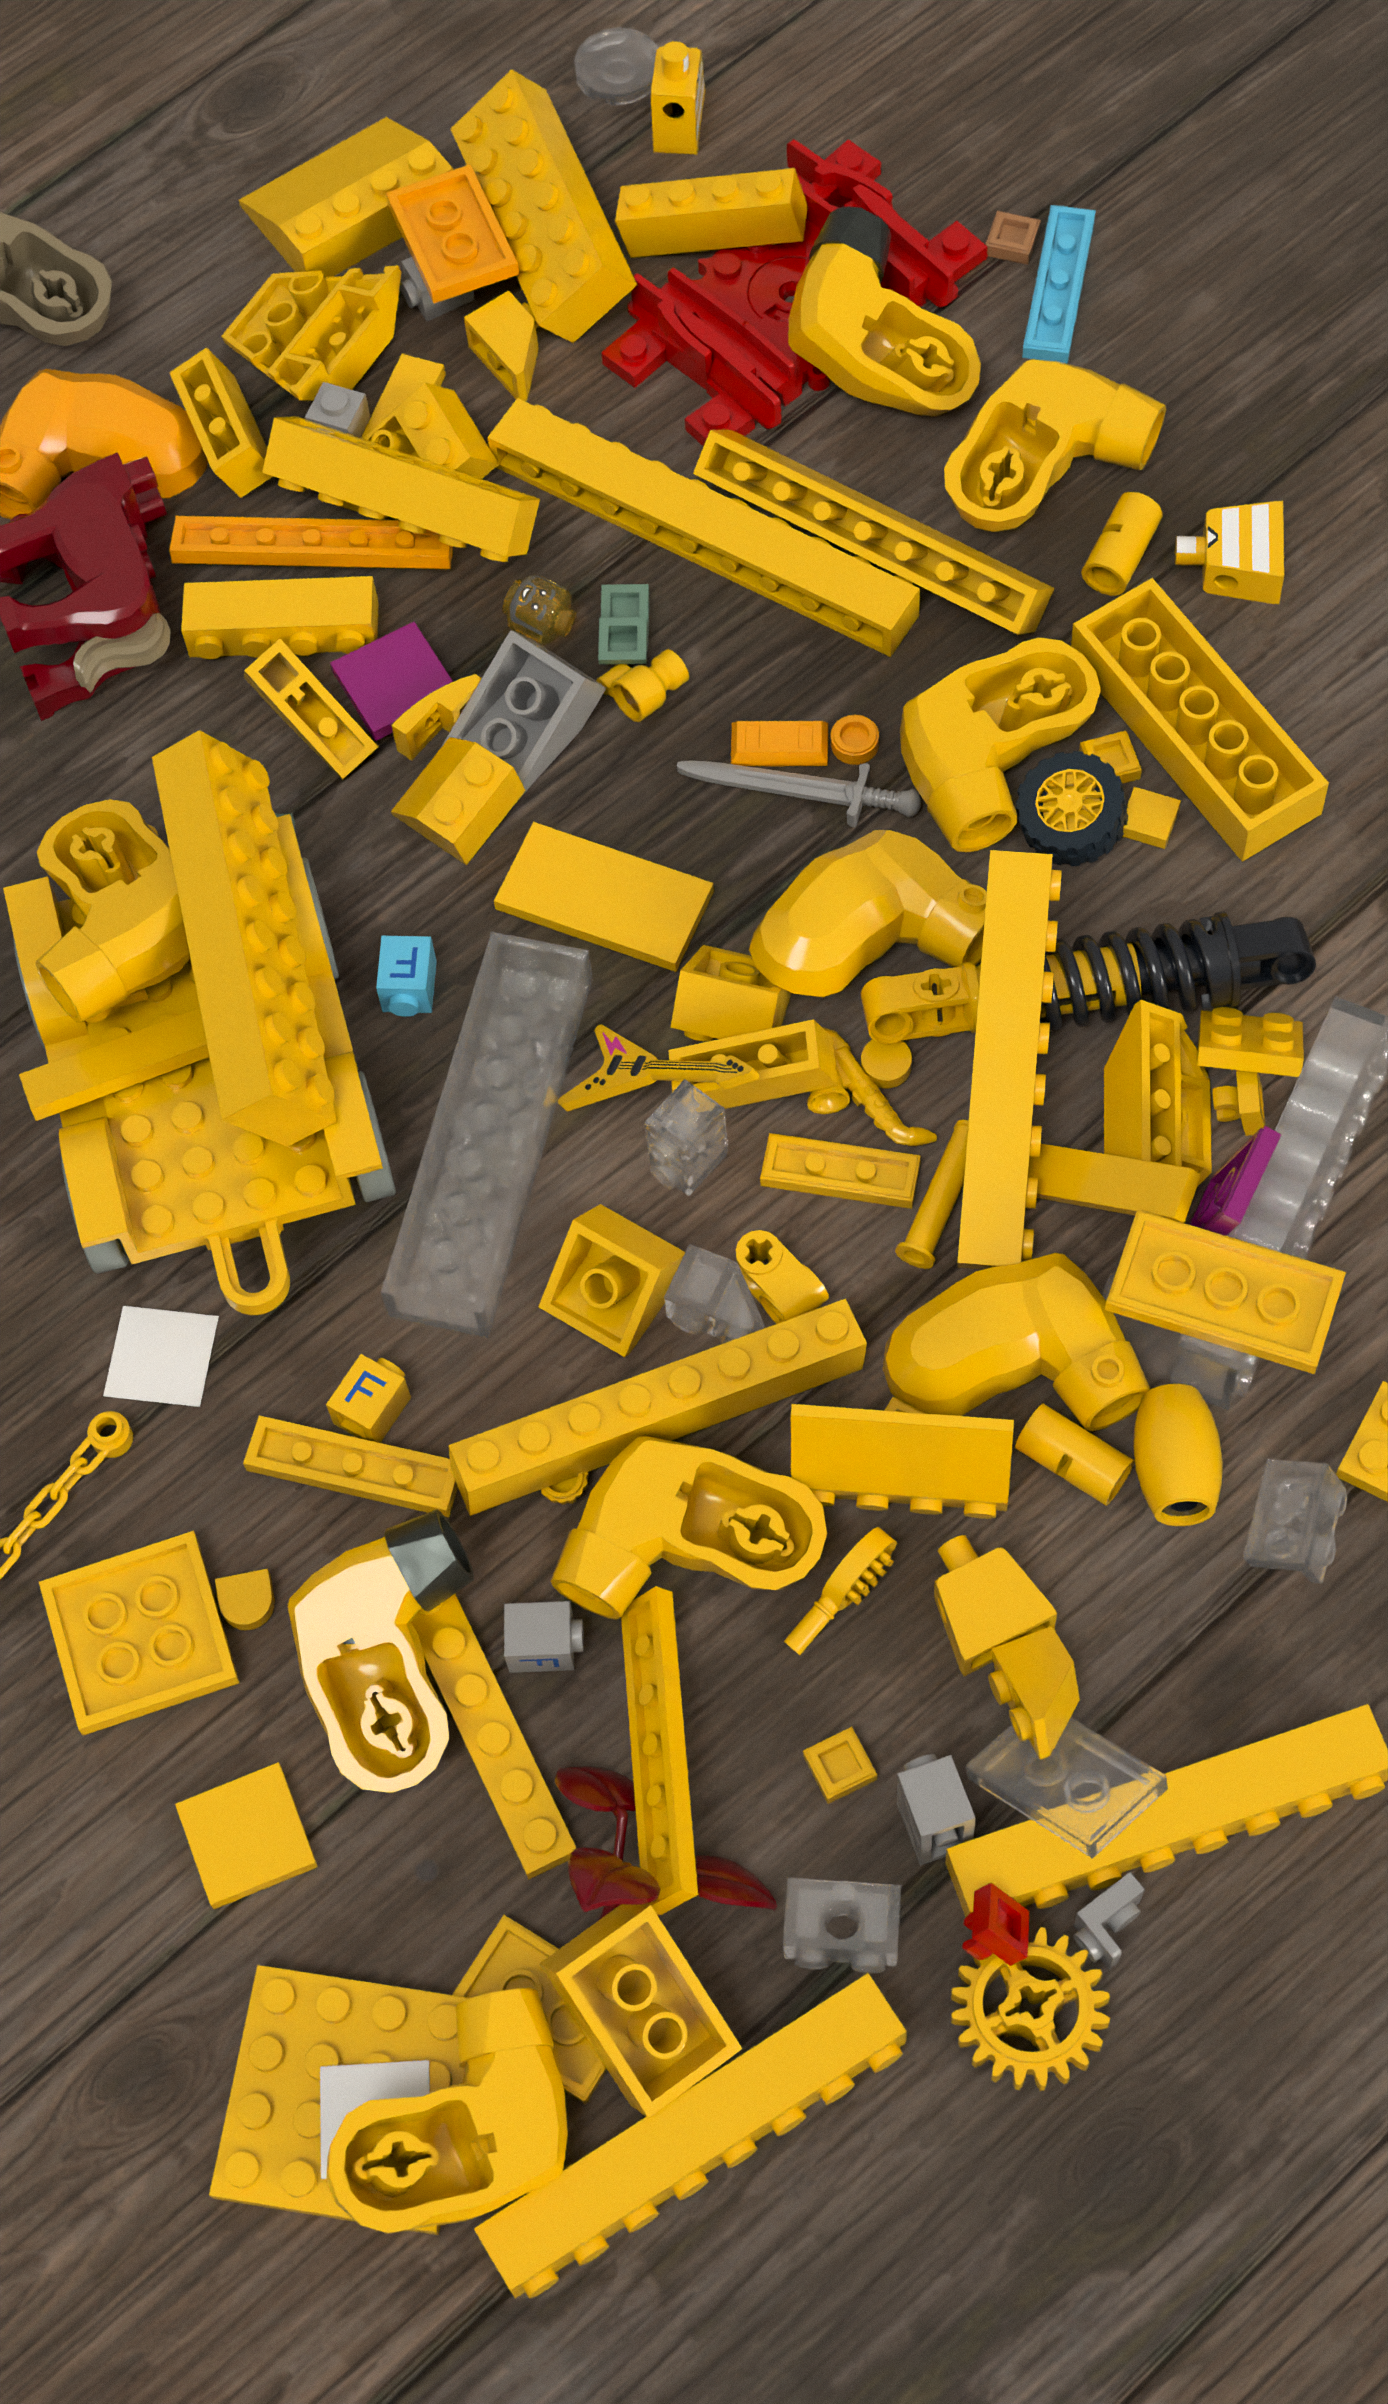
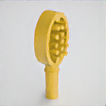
[783,1527,897,1655]

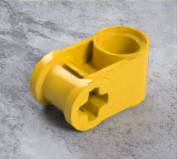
[735,1230,829,1324]

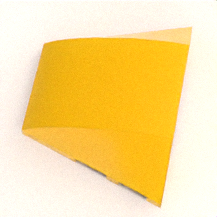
[221,265,402,401]

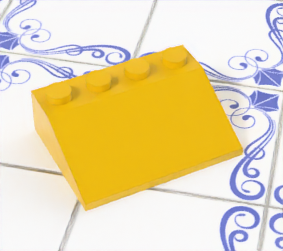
[239,117,453,277]
[791,1404,1014,1519]

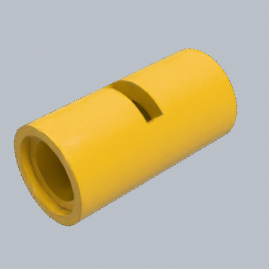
[1082,492,1163,596]
[1015,1403,1135,1506]

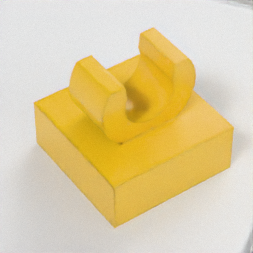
[1212,1070,1265,1136]

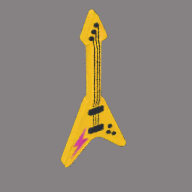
[558,1024,760,1111]

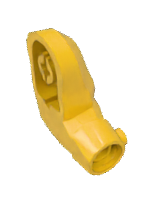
[900,637,1101,852]
[749,830,987,997]
[882,1253,1151,1431]
[551,1436,827,1619]
[327,1988,568,2233]

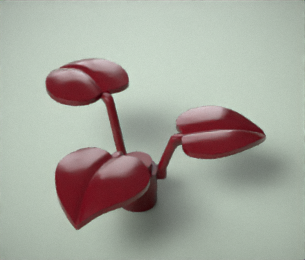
[555,1766,777,1921]

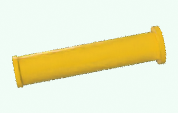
[895,1120,969,1269]

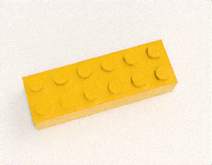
[451,69,637,343]
[1071,578,1329,862]

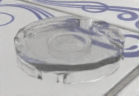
[574,27,658,105]

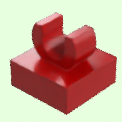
[962,1882,1029,1966]

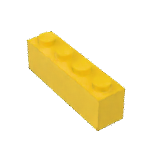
[615,168,808,258]
[181,576,379,659]

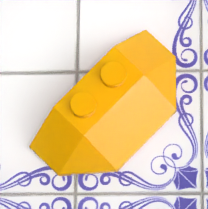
[1104,1000,1212,1187]

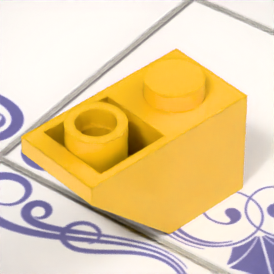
[988,1626,1080,1760]

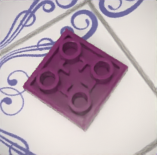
[330,622,453,741]

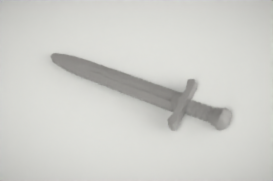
[677,761,921,827]

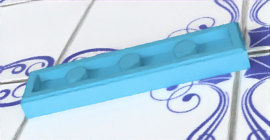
[1022,205,1096,363]

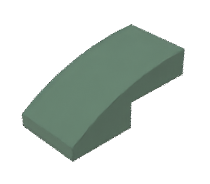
[598,584,650,665]

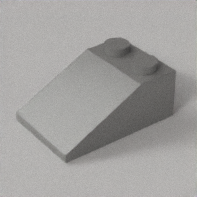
[440,630,606,804]

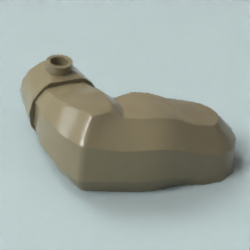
[0,212,112,346]

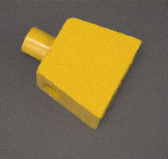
[934,1535,1057,1676]

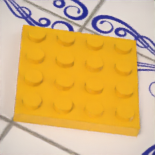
[209,1965,470,2235]

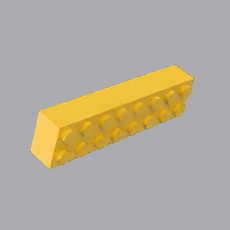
[152,730,337,1147]

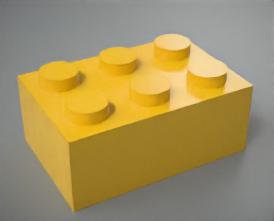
[539,1903,742,2118]

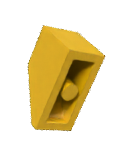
[464,290,539,401]

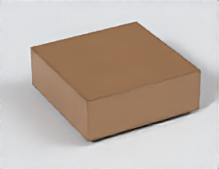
[985,211,1041,265]

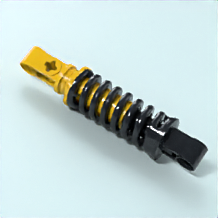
[861,911,1316,1044]

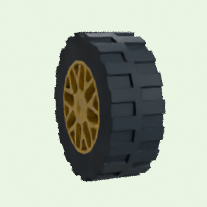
[1016,751,1128,866]

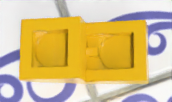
[391,674,482,761]

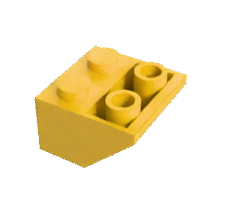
[363,382,499,479]

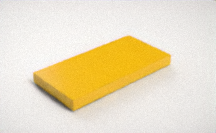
[494,822,714,972]
[1105,1209,1346,1374]

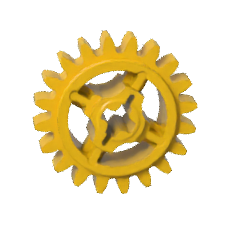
[951,1927,1110,2091]

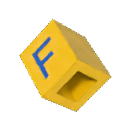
[326,1354,411,1443]

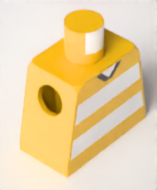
[651,41,705,154]
[1175,501,1284,604]

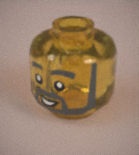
[502,574,576,645]

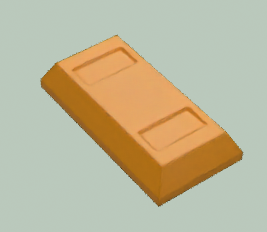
[731,721,828,766]

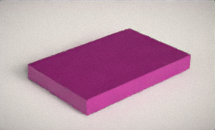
[1188,1126,1281,1236]

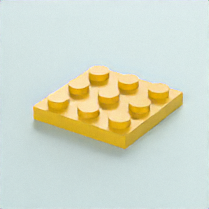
[39,1531,240,1736]

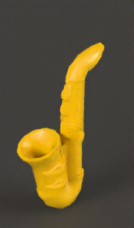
[807,1027,937,1147]

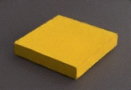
[175,1762,318,1910]

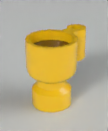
[596,649,689,722]

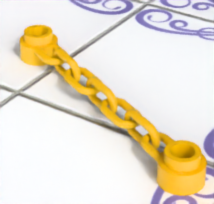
[0,1411,133,1579]

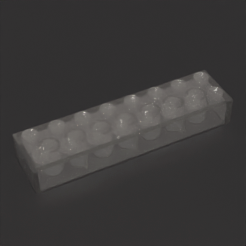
[381,932,593,1338]
[1170,996,1388,1410]

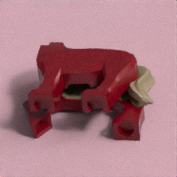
[0,452,170,721]

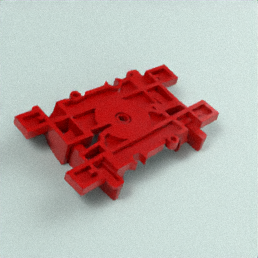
[601,139,988,447]

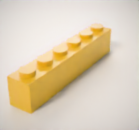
[262,416,540,562]

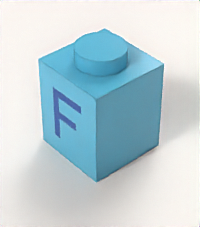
[376,936,437,1017]

